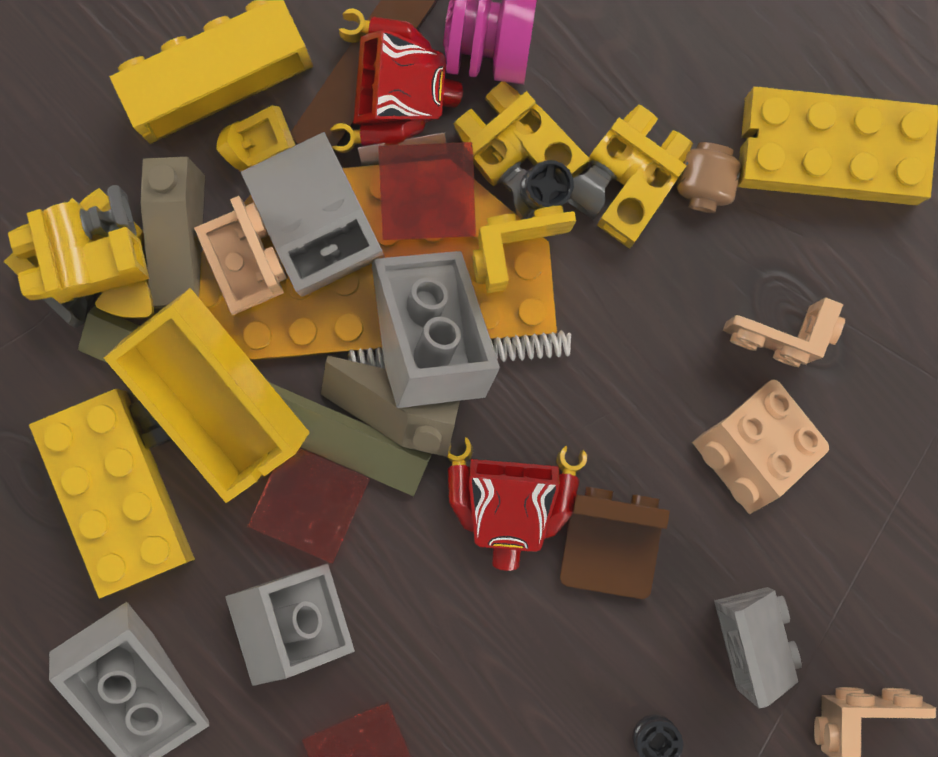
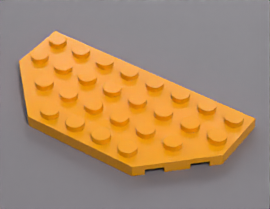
[199,159,557,360]

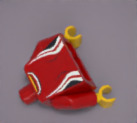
[330,8,463,153]
[447,437,587,571]

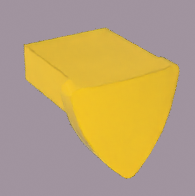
[217,105,296,171]
[95,279,154,319]

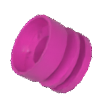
[443,0,537,85]

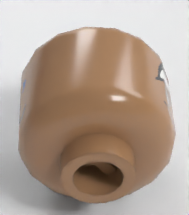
[677,142,741,213]

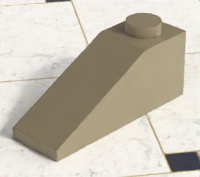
[140,157,205,308]
[321,356,460,457]

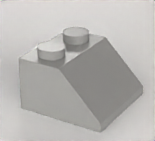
[225,564,355,686]

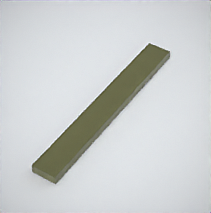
[78,306,432,497]

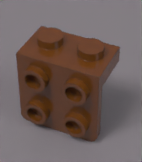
[560,487,670,599]

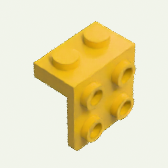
[472,206,576,293]

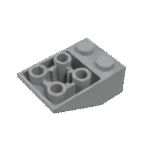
[241,132,385,297]

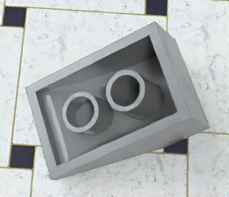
[372,251,500,408]
[714,587,802,708]
[49,602,209,757]

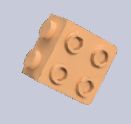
[194,196,287,315]
[723,297,845,367]
[692,380,829,514]
[814,687,936,757]

